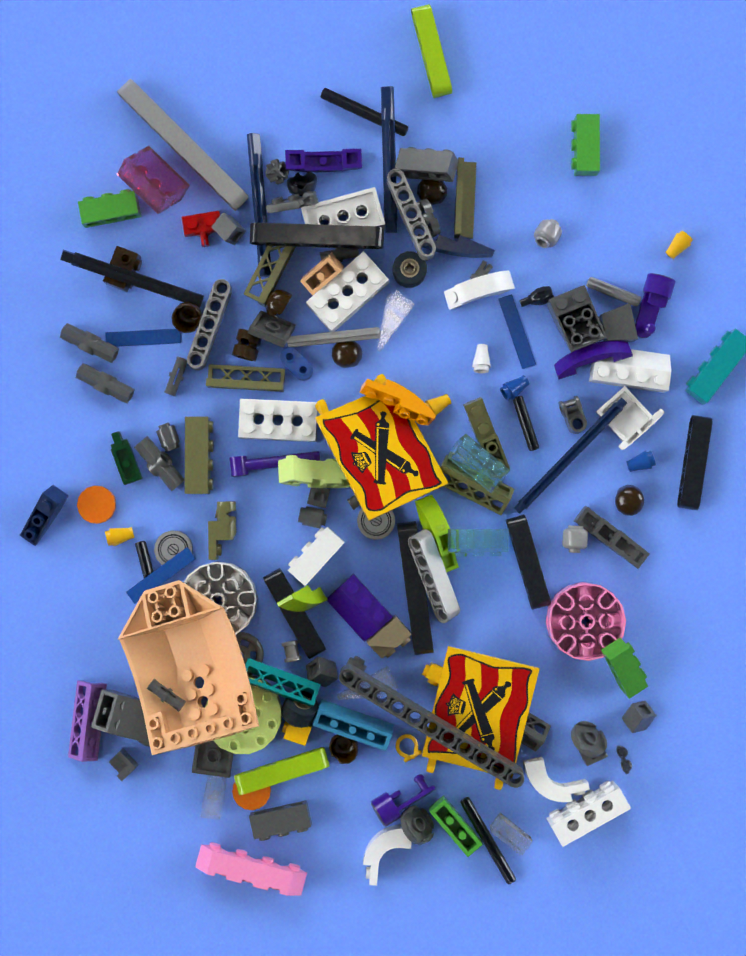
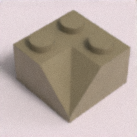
[367,614,412,658]

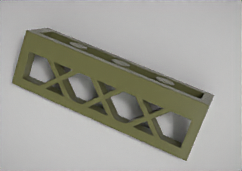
[454,157,477,239]
[244,246,296,307]
[206,364,285,392]
[440,455,515,515]

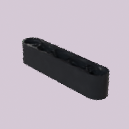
[677,415,712,510]
[506,514,551,610]
[263,568,326,659]

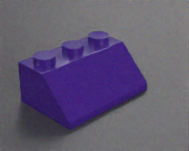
[327,573,393,642]

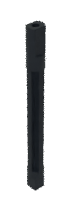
[60,249,204,308]

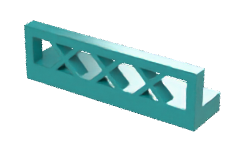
[245,658,321,707]

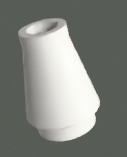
[472,344,491,373]

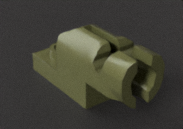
[208,501,236,560]

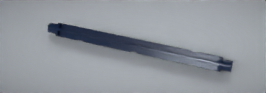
[514,398,627,514]

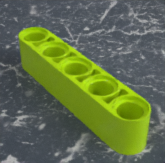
[411,4,452,98]
[234,747,330,795]

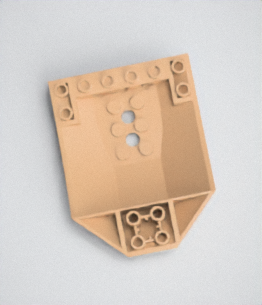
[118,580,259,755]

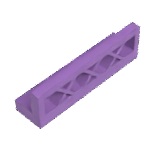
[68,680,107,762]

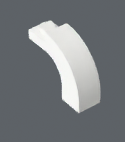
[444,270,515,310]
[523,757,590,802]
[363,824,412,886]

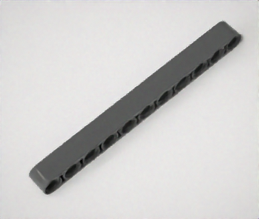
[339,664,524,788]

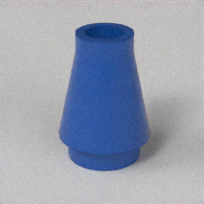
[500,375,529,401]
[626,451,656,472]

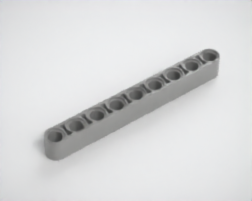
[117,79,249,211]

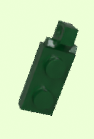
[111,431,143,485]

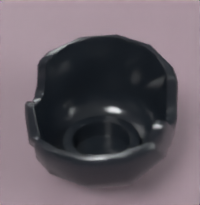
[287,171,317,197]

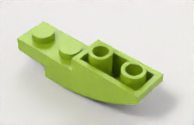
[415,495,459,572]

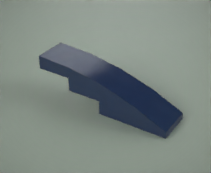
[418,234,495,258]

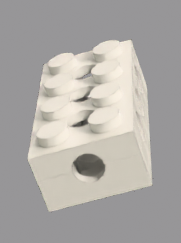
[301,187,385,248]
[306,251,389,332]
[238,399,318,442]
[546,781,631,847]

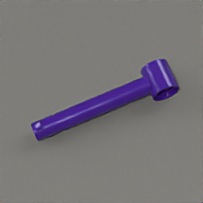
[229,451,320,477]

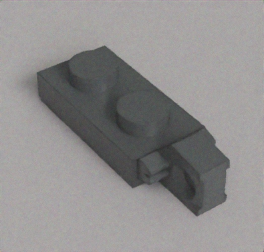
[266,191,319,213]

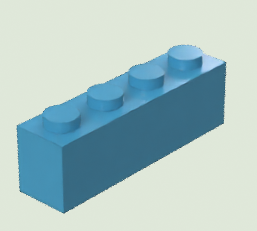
[313,699,394,751]

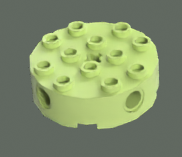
[205,675,282,754]

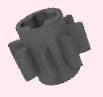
[265,159,289,184]

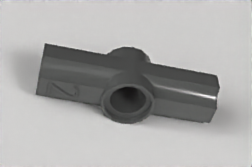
[60,323,119,363]
[75,363,135,404]
[134,436,185,491]

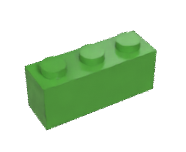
[571,114,600,176]
[78,189,141,228]
[601,638,648,699]
[429,795,483,857]

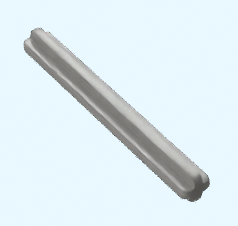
[287,327,381,347]

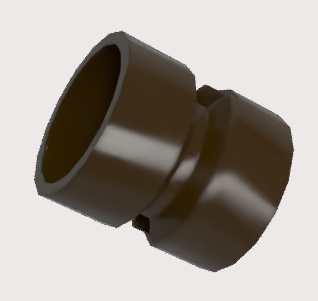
[232,329,262,362]

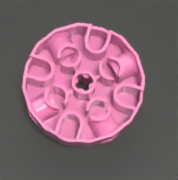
[545,582,626,661]

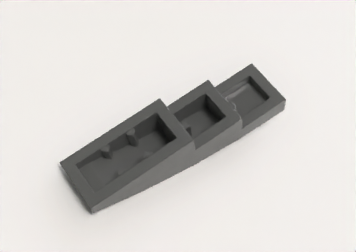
[574,506,650,569]

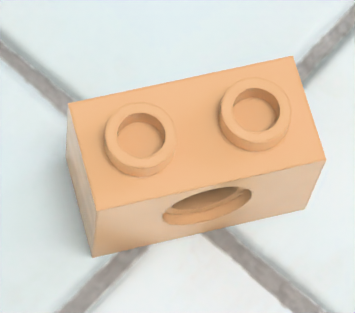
[300,252,344,296]

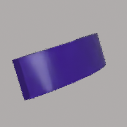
[285,149,362,172]
[554,340,633,380]

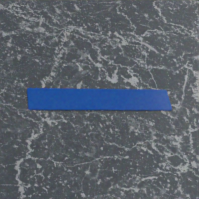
[498,294,536,369]
[105,329,181,346]
[126,547,196,604]

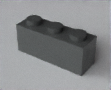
[394,147,459,182]
[249,800,312,841]

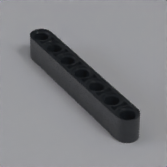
[250,223,384,249]
[397,521,434,655]

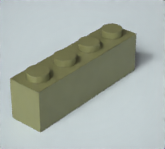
[185,417,214,494]

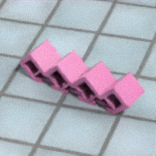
[195,842,307,896]

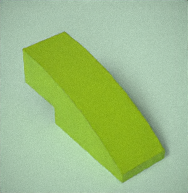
[277,585,327,612]

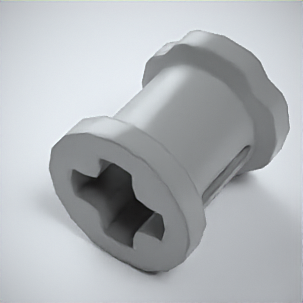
[281,640,302,662]

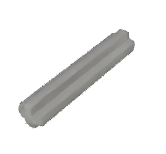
[586,277,641,306]

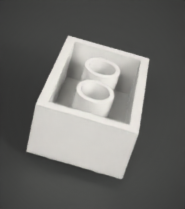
[287,527,345,586]

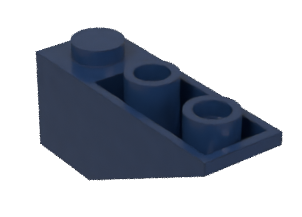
[20,485,69,546]

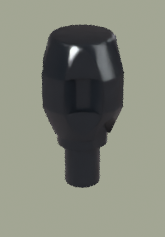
[519,286,554,307]

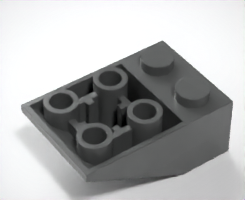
[547,285,607,352]
[91,689,149,743]

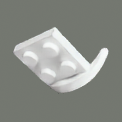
[596,386,665,450]

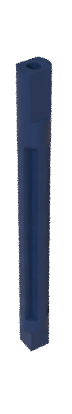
[381,86,398,233]
[247,133,271,277]

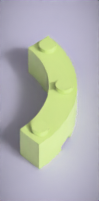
[278,455,351,488]

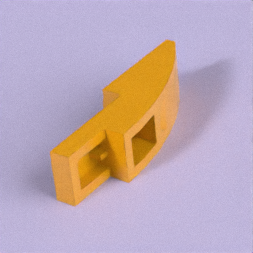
[359,379,436,425]

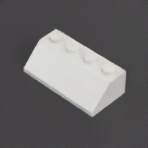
[589,349,671,393]

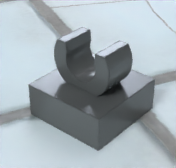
[307,488,330,508]

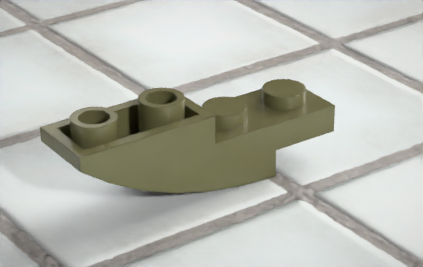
[463,397,510,476]

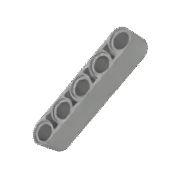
[387,169,436,261]
[187,279,232,370]
[408,529,460,623]

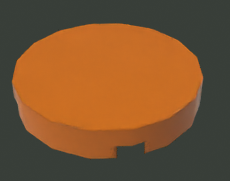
[77,486,116,524]
[232,782,271,810]

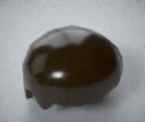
[417,180,447,205]
[266,290,292,318]
[171,302,202,333]
[331,341,362,368]
[615,485,644,516]
[329,734,358,764]

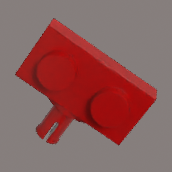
[182,211,220,247]

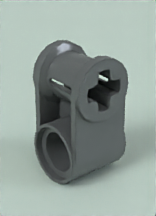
[558,396,587,434]

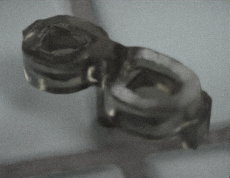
[616,745,632,774]

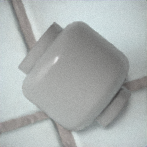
[534,219,562,248]
[562,525,588,553]

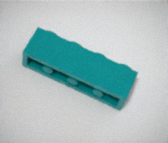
[685,328,746,405]

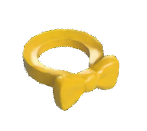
[395,734,422,763]

